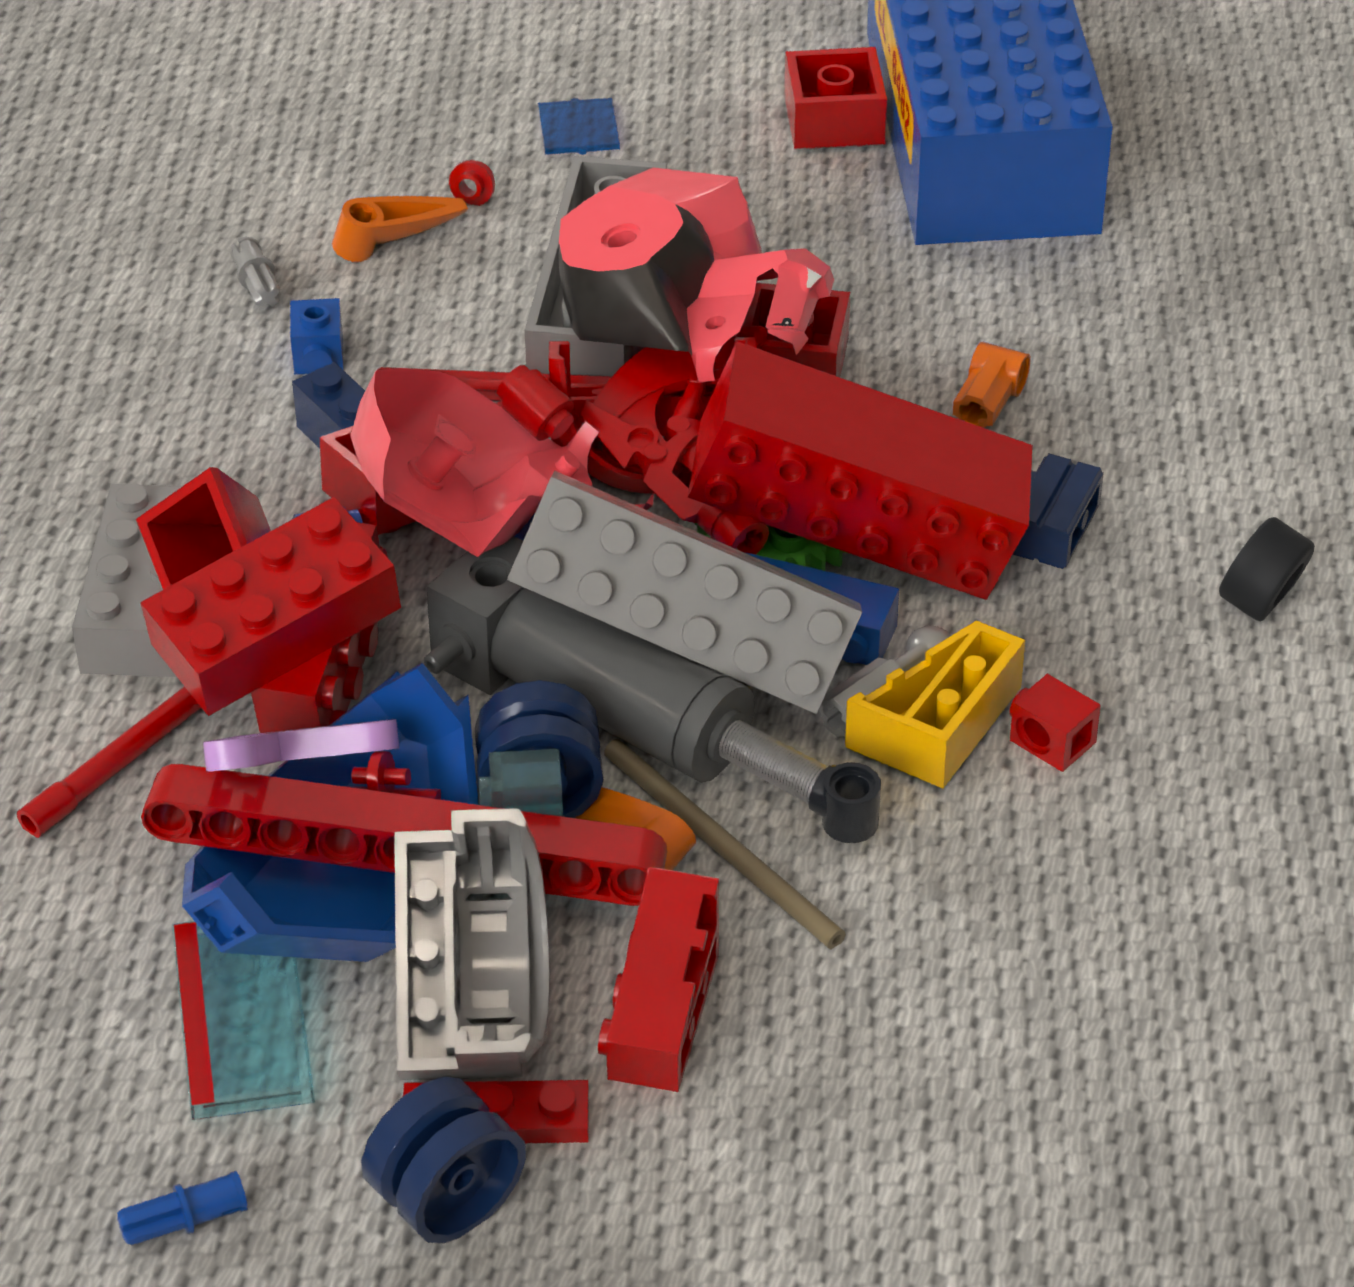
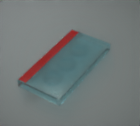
[172,921,315,1120]

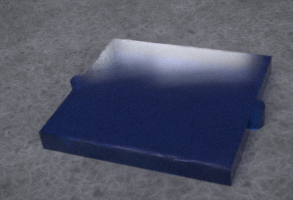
[538,98,620,155]

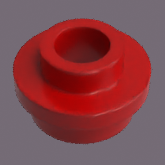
[449,160,495,206]

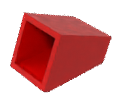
[136,467,271,589]

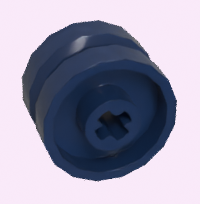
[475,680,604,818]
[361,1077,526,1244]

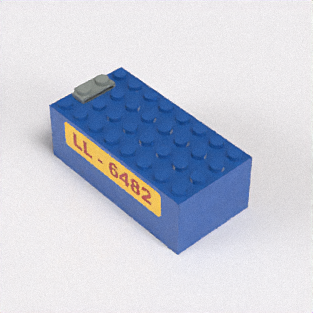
[867,0,1113,245]

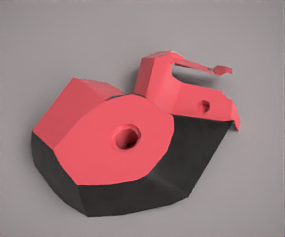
[559,167,834,382]

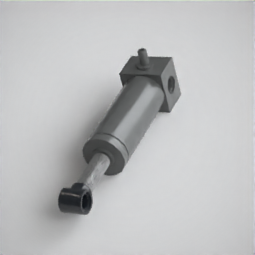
[424,536,881,843]

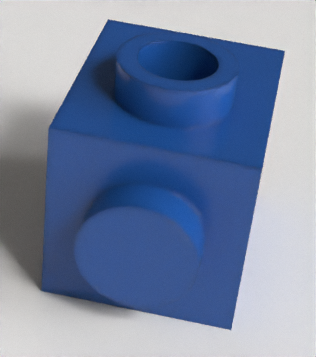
[290,298,344,375]

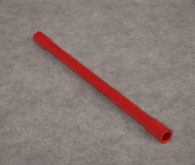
[17,546,389,838]

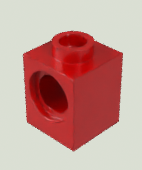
[1009,673,1101,772]

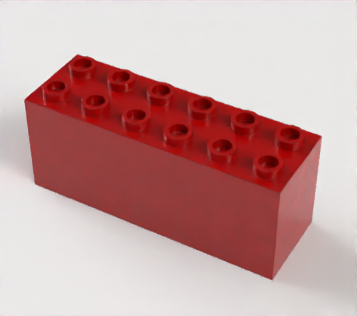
[688,341,1033,600]

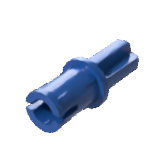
[118,1171,248,1245]

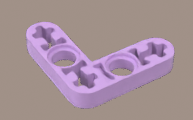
[203,719,399,771]

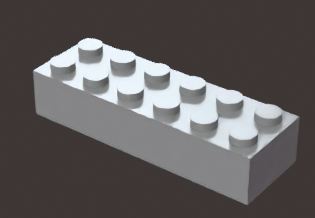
[524,156,667,376]
[507,471,862,714]

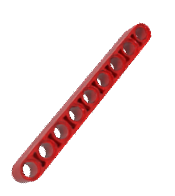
[141,764,668,906]

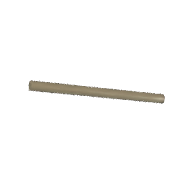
[604,739,845,950]

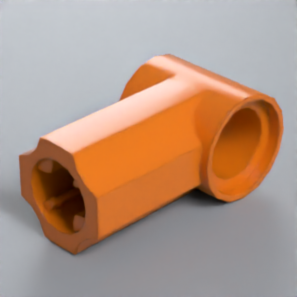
[953,341,1031,428]

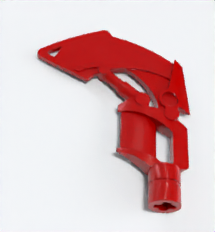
[581,326,769,555]

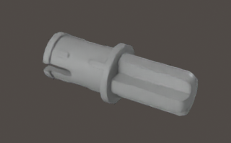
[230,237,281,307]

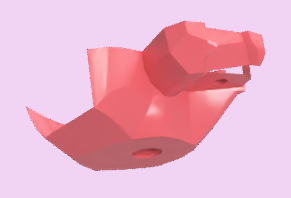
[351,368,654,557]

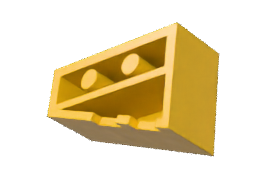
[845,620,1025,789]

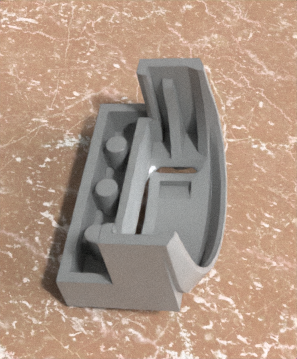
[394,808,550,1080]

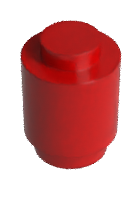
[496,365,574,441]

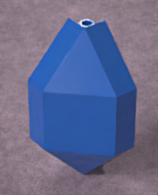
[182,663,479,962]

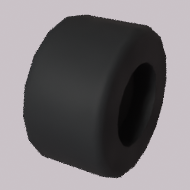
[1219,517,1315,621]

